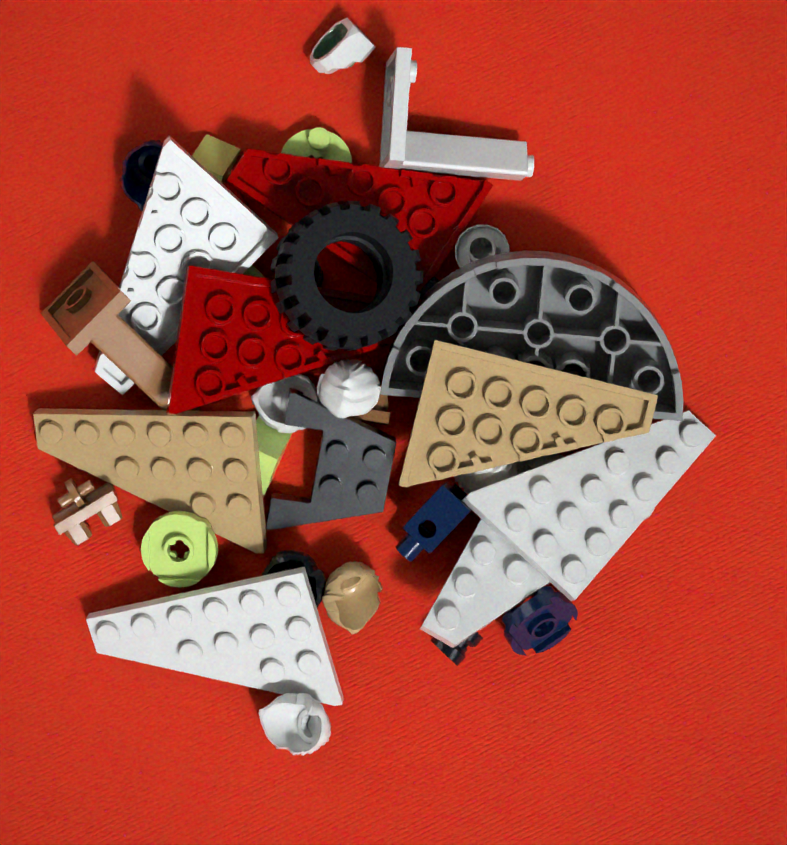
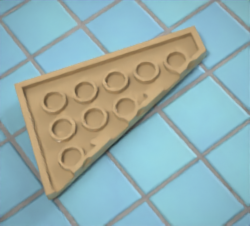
[398,340,658,487]
[33,408,267,554]

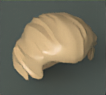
[322,561,383,634]

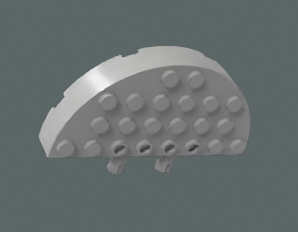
[380,250,684,421]

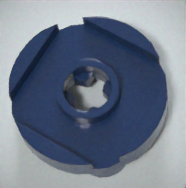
[502,586,578,655]

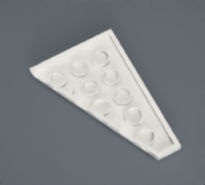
[94,136,279,395]
[462,411,716,601]
[420,453,655,648]
[86,567,344,706]

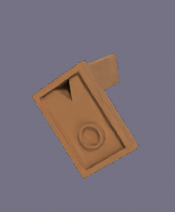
[41,261,201,411]

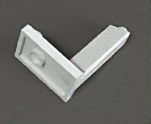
[379,47,534,181]

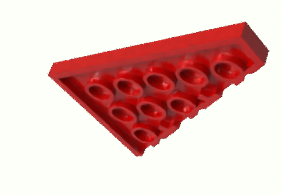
[226,149,493,292]
[166,265,401,415]

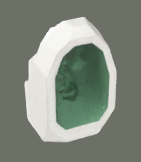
[309,18,376,74]

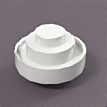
[455,224,510,268]

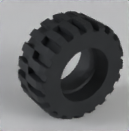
[270,201,423,351]

